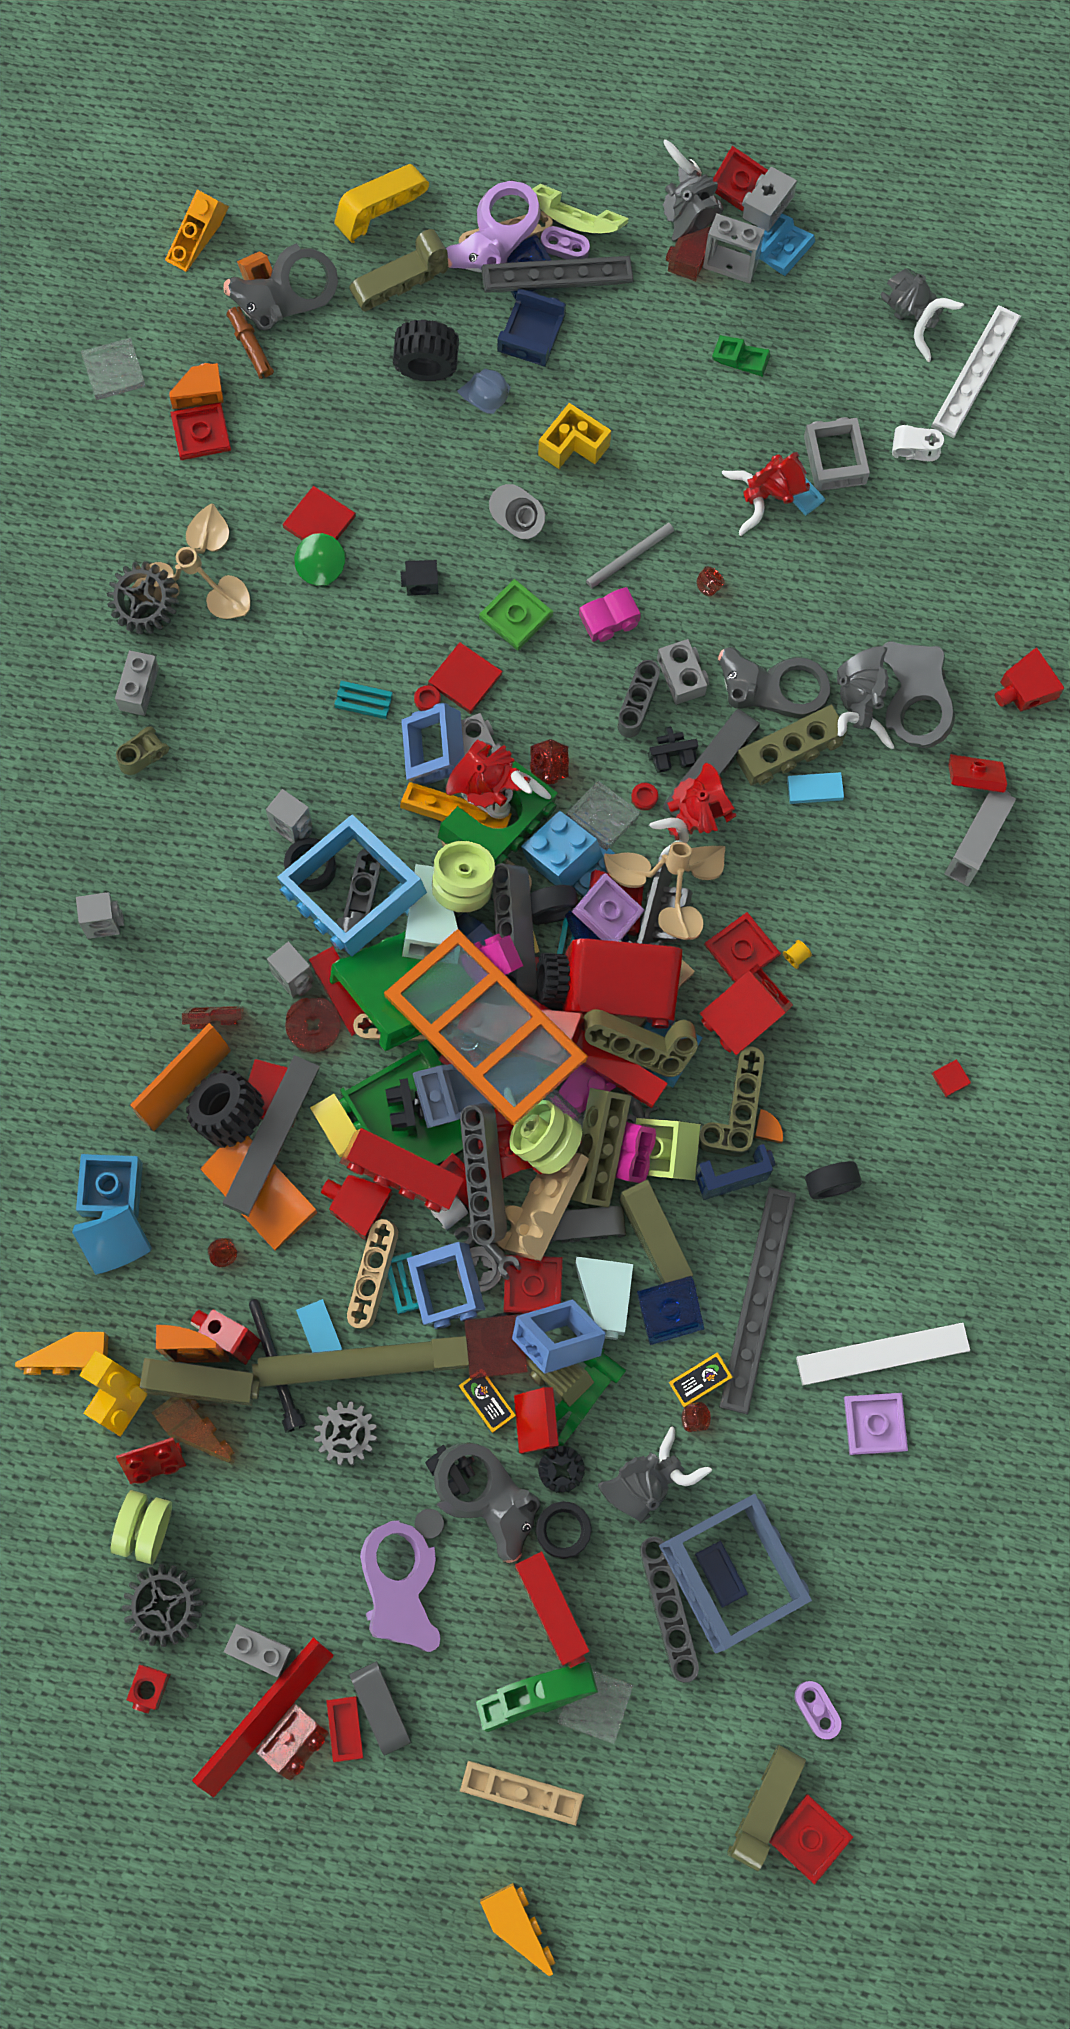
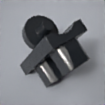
[647,726,698,773]
[385,1078,425,1136]
[425,1445,477,1497]

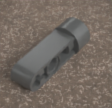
[331,849,381,953]

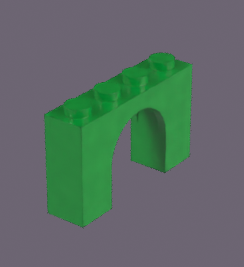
[437,761,558,867]

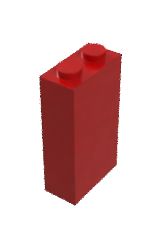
[515,1551,590,1668]

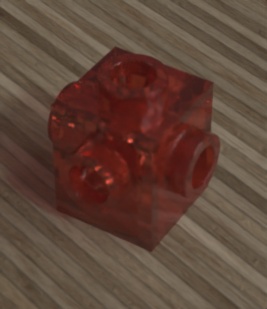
[530,739,569,784]

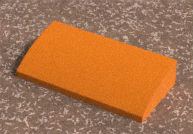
[130,1023,231,1131]
[201,1136,317,1251]
[156,1325,229,1363]

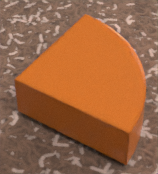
[754,1109,783,1144]

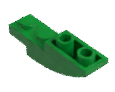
[476,1662,598,1732]

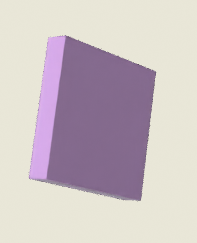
[572,873,645,941]
[844,1393,908,1455]

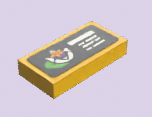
[669,1352,733,1407]
[459,1369,516,1433]

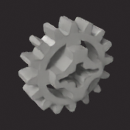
[314,1402,377,1466]

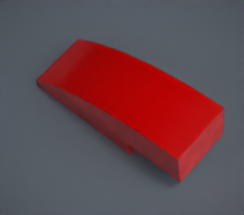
[309,946,372,1036]

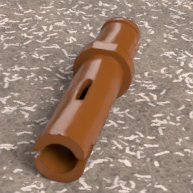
[226,307,274,379]

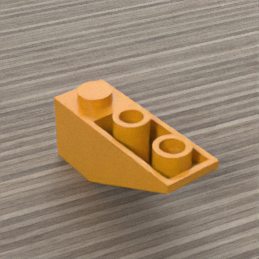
[165,190,229,272]
[15,1332,108,1375]
[480,1883,556,1976]

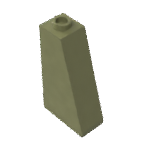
[619,1180,693,1293]
[140,1358,260,1406]

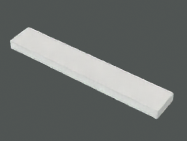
[931,305,1021,438]
[796,1323,970,1386]

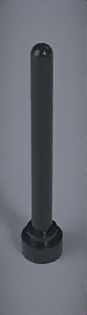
[249,1299,307,1433]

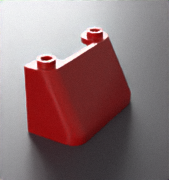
[562,939,682,1029]

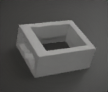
[703,213,765,284]
[804,417,870,491]

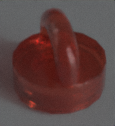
[696,566,725,596]
[207,1238,237,1267]
[681,1402,711,1432]

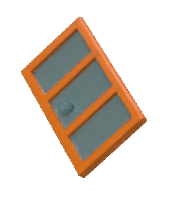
[384,929,588,1126]

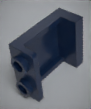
[497,289,566,367]
[695,1144,775,1200]

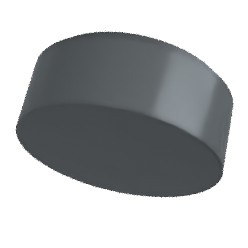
[415,1509,444,1539]

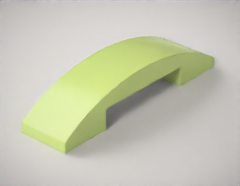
[532,184,629,233]

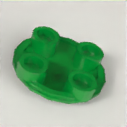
[294,533,346,586]

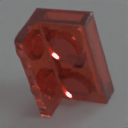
[255,1703,329,1780]

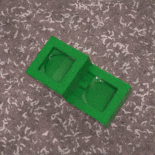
[712,335,771,377]

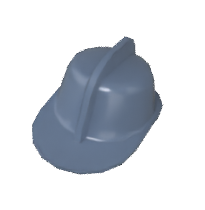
[457,368,511,414]

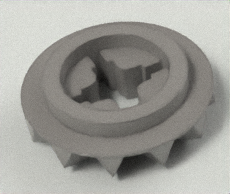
[457,1246,501,1292]

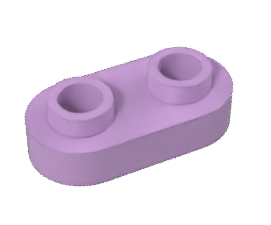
[541,226,590,259]
[794,1681,841,1739]

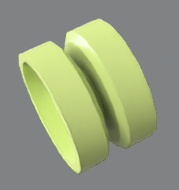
[432,841,495,912]
[509,1100,582,1174]
[111,1490,172,1565]

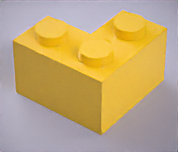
[538,403,611,469]
[79,1350,148,1437]

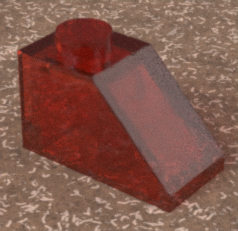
[666,226,711,282]

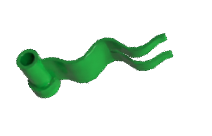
[555,1348,626,1446]

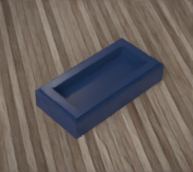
[695,1540,748,1608]

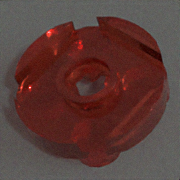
[285,997,341,1054]

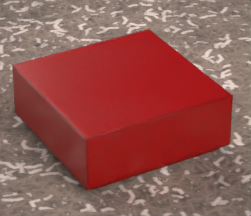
[932,1059,971,1097]

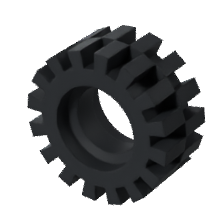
[536,953,570,1004]

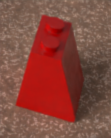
[699,964,793,1055]

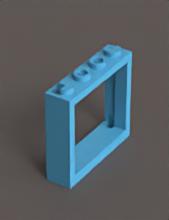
[277,815,427,957]

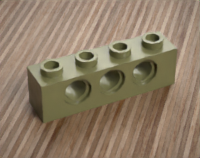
[736,704,847,786]
[571,1088,631,1207]

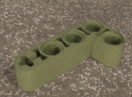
[349,229,448,311]
[584,1009,698,1077]
[699,1047,764,1157]
[727,1745,806,1872]

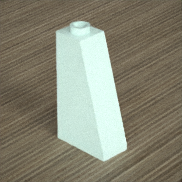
[402,864,461,965]

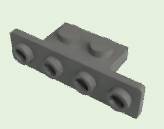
[635,855,693,944]

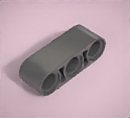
[617,660,660,738]
[549,1206,626,1244]
[349,1661,412,1756]

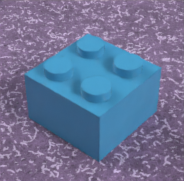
[521,811,603,886]
[76,1154,143,1219]

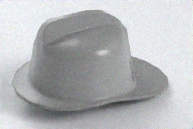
[489,484,546,539]

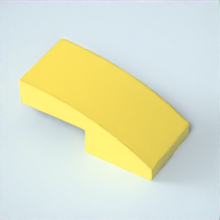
[310,1094,357,1158]

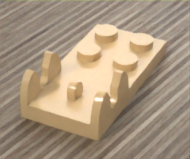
[491,1153,589,1261]

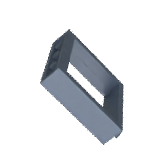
[659,1494,812,1654]

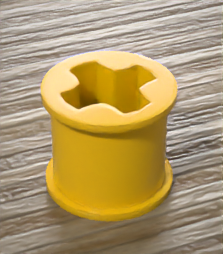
[783,940,812,969]

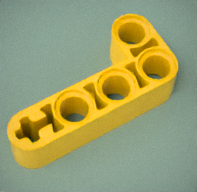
[334,164,429,243]

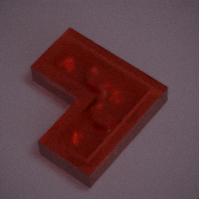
[182,1006,244,1029]

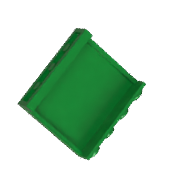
[330,930,479,1051]
[339,1040,463,1166]

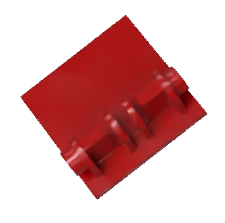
[116,1437,186,1484]

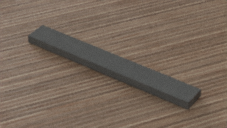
[719,1187,796,1415]

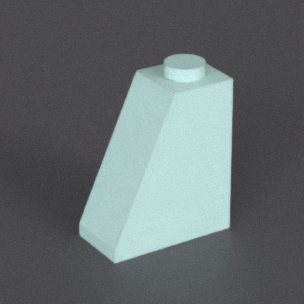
[575,1257,633,1340]

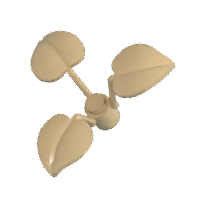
[131,504,251,619]
[604,842,725,940]

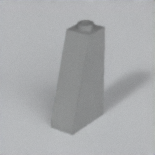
[944,790,1016,886]

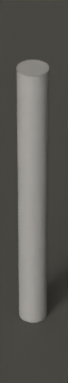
[586,523,674,589]

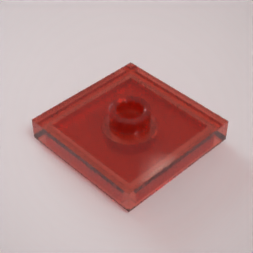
[464,1314,527,1379]

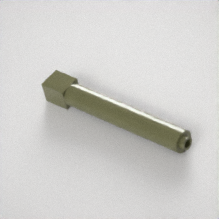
[252,1336,469,1387]

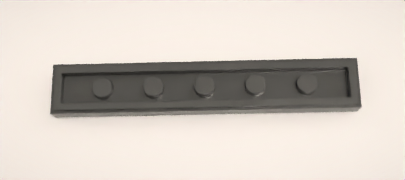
[481,256,634,293]
[223,1055,320,1217]

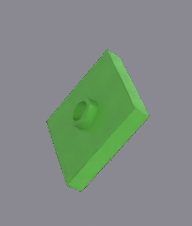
[479,579,553,651]

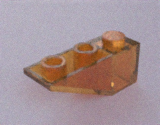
[152,1397,235,1465]

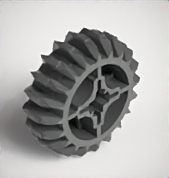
[107,561,179,634]
[122,1564,204,1647]

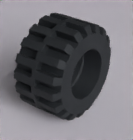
[393,320,459,382]
[186,1070,264,1148]

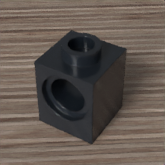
[400,560,439,596]

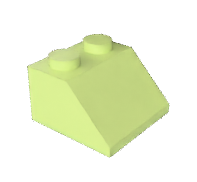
[636,1118,701,1180]

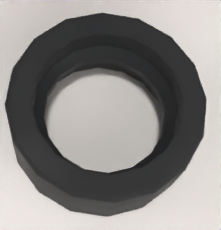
[284,837,337,892]
[530,885,579,924]
[805,1161,862,1199]
[536,1501,592,1559]

